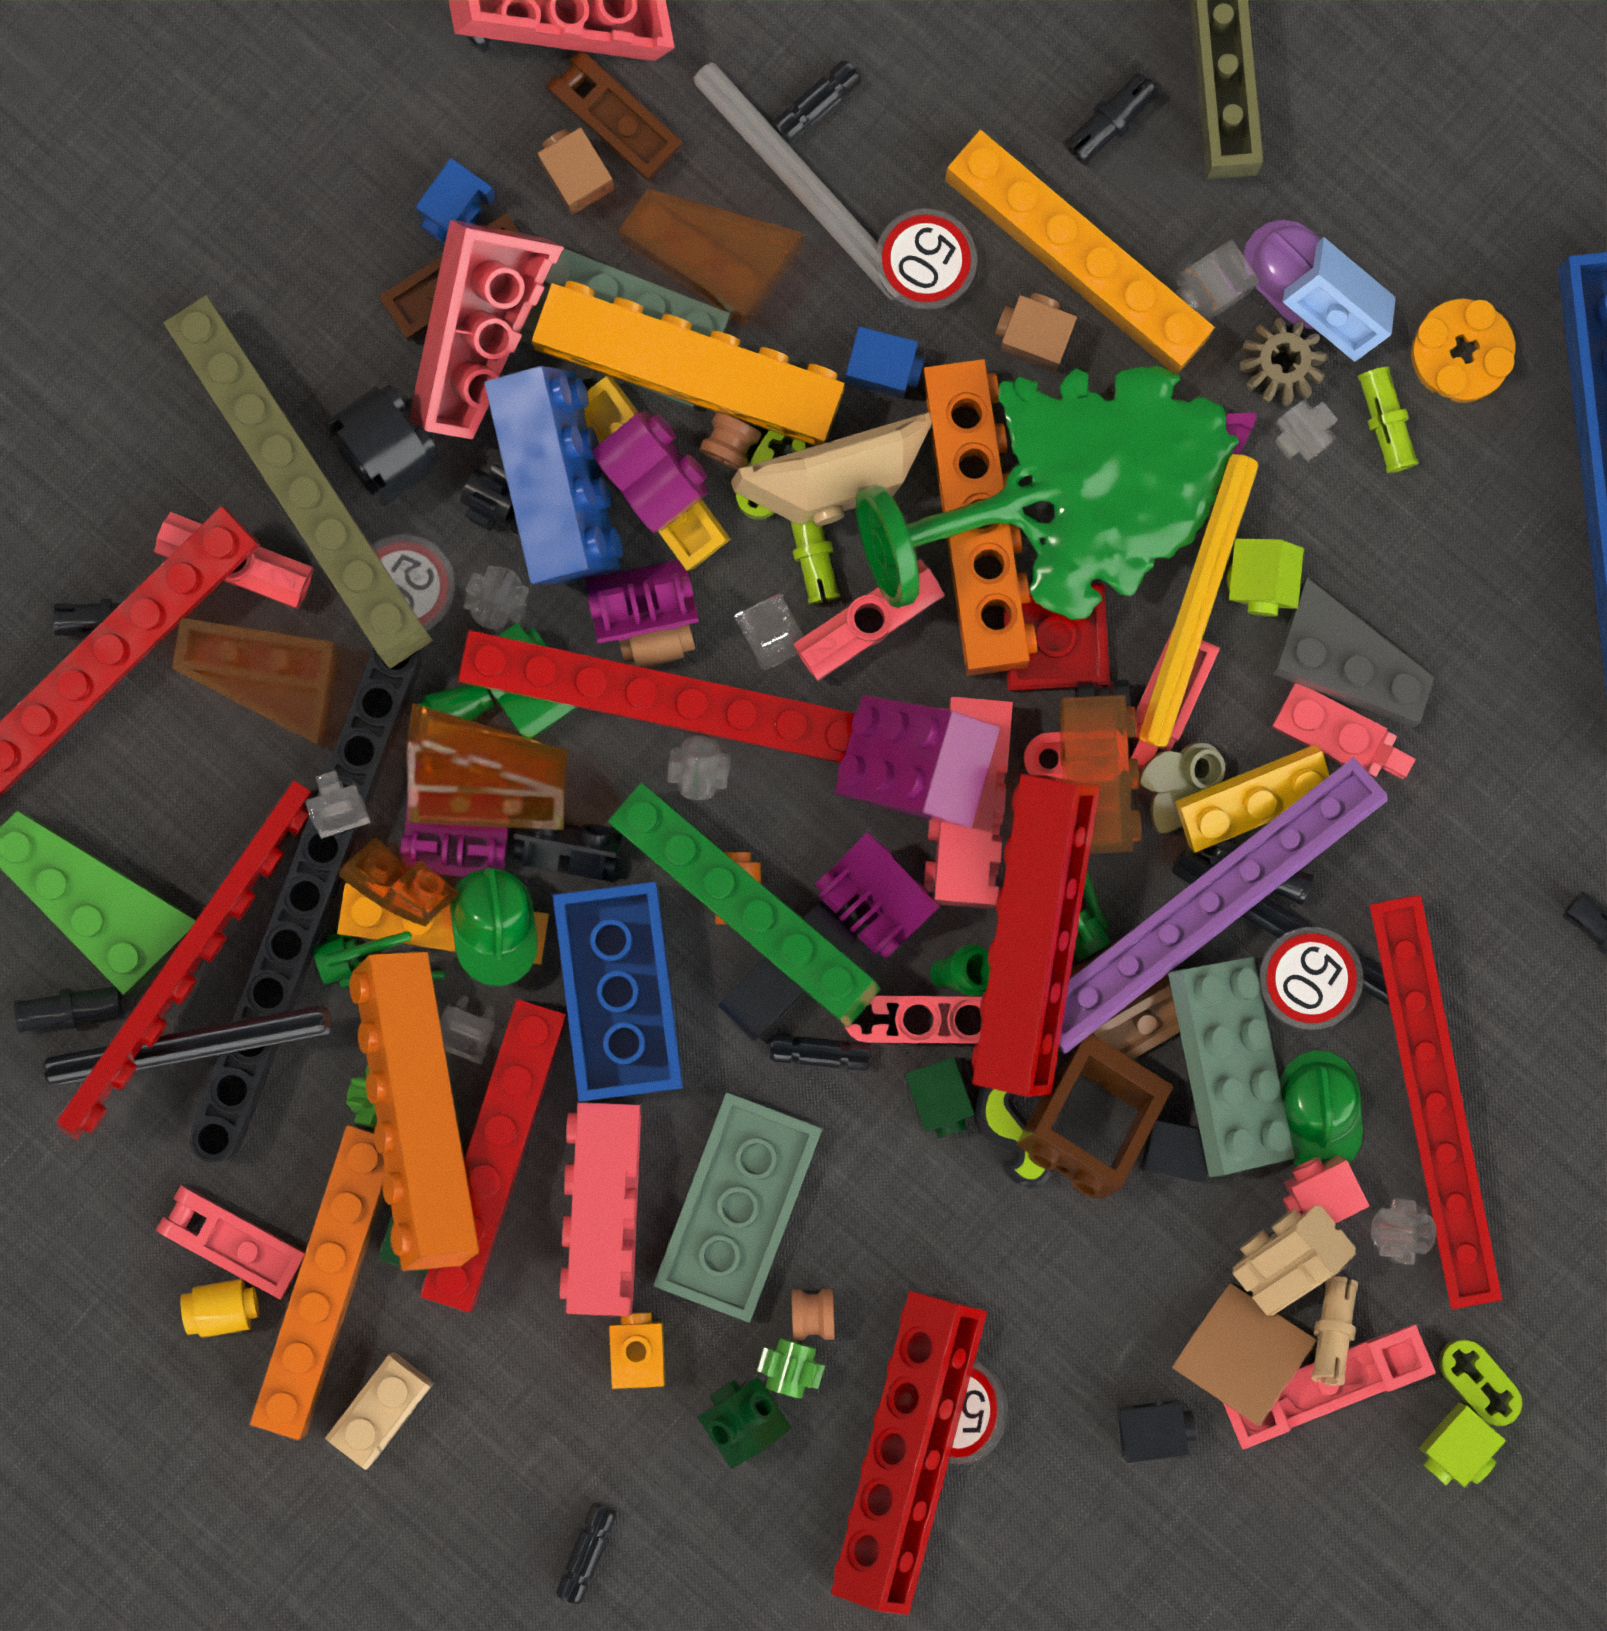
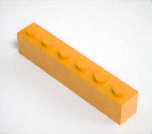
[945,129,1215,375]
[532,281,845,446]

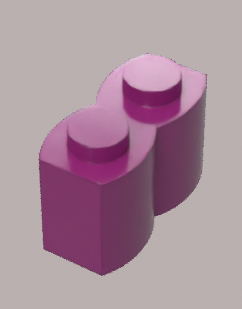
[591,411,709,533]

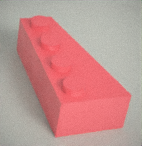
[448,0,675,61]
[409,220,564,439]
[923,696,1013,909]
[560,1102,642,1316]

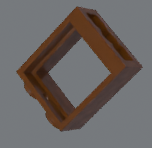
[1016,1033,1174,1200]

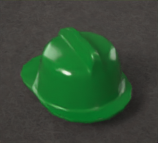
[450,868,537,987]
[1279,1050,1363,1166]

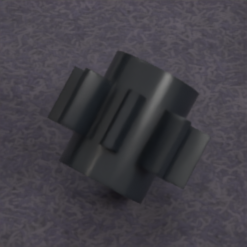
[460,464,515,531]

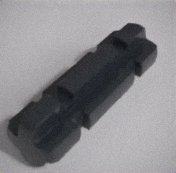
[774,60,861,143]
[770,1034,871,1071]
[556,1503,617,1605]

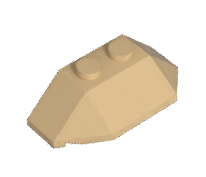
[731,411,932,526]

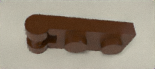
[544,51,683,183]

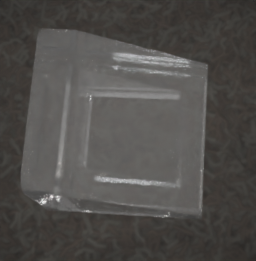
[735,593,803,670]

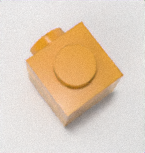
[609,1312,666,1389]

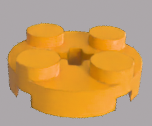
[1411,299,1516,403]

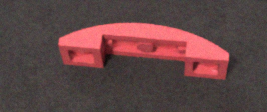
[1223,1324,1436,1450]

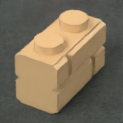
[1232,1205,1356,1316]
[325,1352,434,1470]

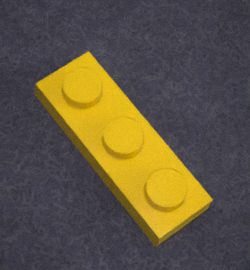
[1175,745,1330,853]

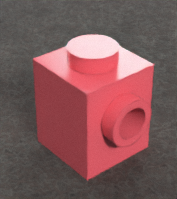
[1282,1155,1370,1223]

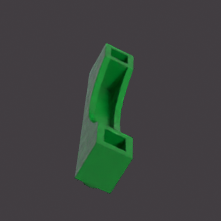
[607,783,881,1028]

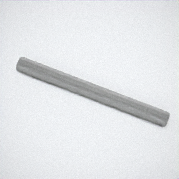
[694,62,902,300]

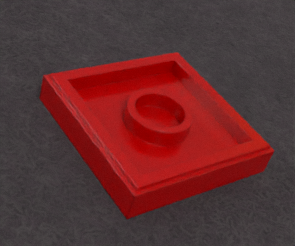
[1003,583,1110,692]

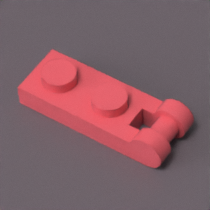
[156,1184,305,1300]

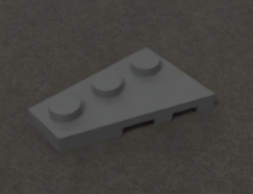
[1272,578,1435,728]

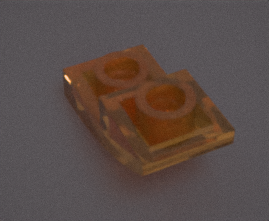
[338,837,459,927]

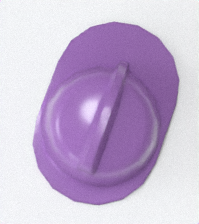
[1243,220,1320,330]

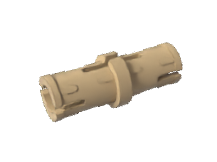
[1311,1276,1358,1386]

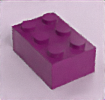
[834,695,1000,828]

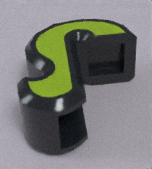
[973,1087,1054,1188]

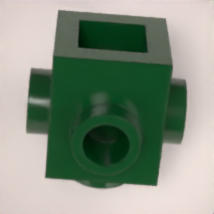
[697,1377,792,1469]

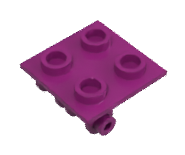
[586,560,699,643]
[401,770,513,877]
[814,832,939,959]

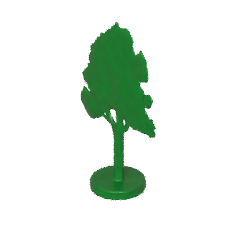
[856,365,1239,620]

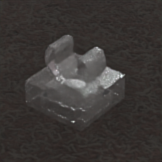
[305,770,371,839]
[440,996,496,1065]

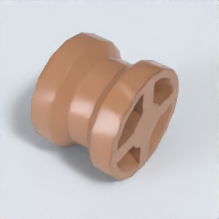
[698,412,762,470]
[792,1288,835,1341]

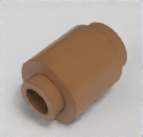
[619,624,695,668]

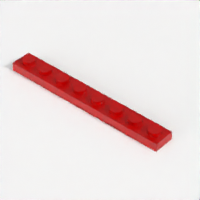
[0,506,261,798]
[457,630,855,764]
[56,781,312,1141]
[1369,893,1503,1310]

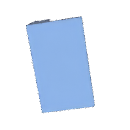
[1283,237,1396,362]

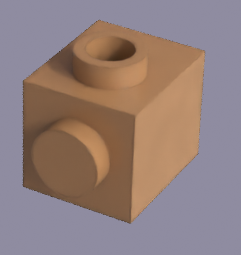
[995,293,1077,372]

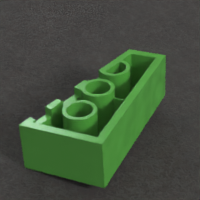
[0,811,197,996]

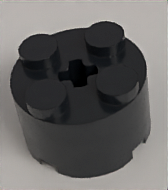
[324,385,437,506]

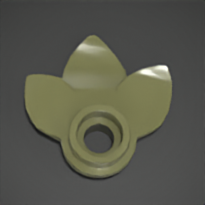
[1138,742,1226,833]

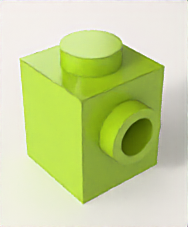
[1227,539,1304,617]
[1418,1402,1506,1487]

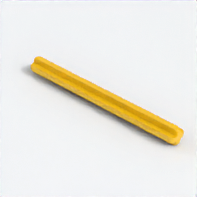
[1139,454,1259,747]

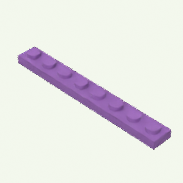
[1059,757,1388,1054]

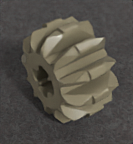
[1239,318,1327,406]

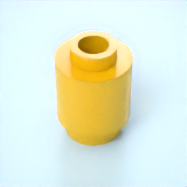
[180,1279,260,1338]

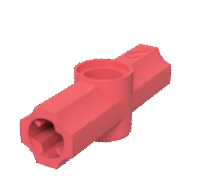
[154,512,314,609]
[793,559,945,682]

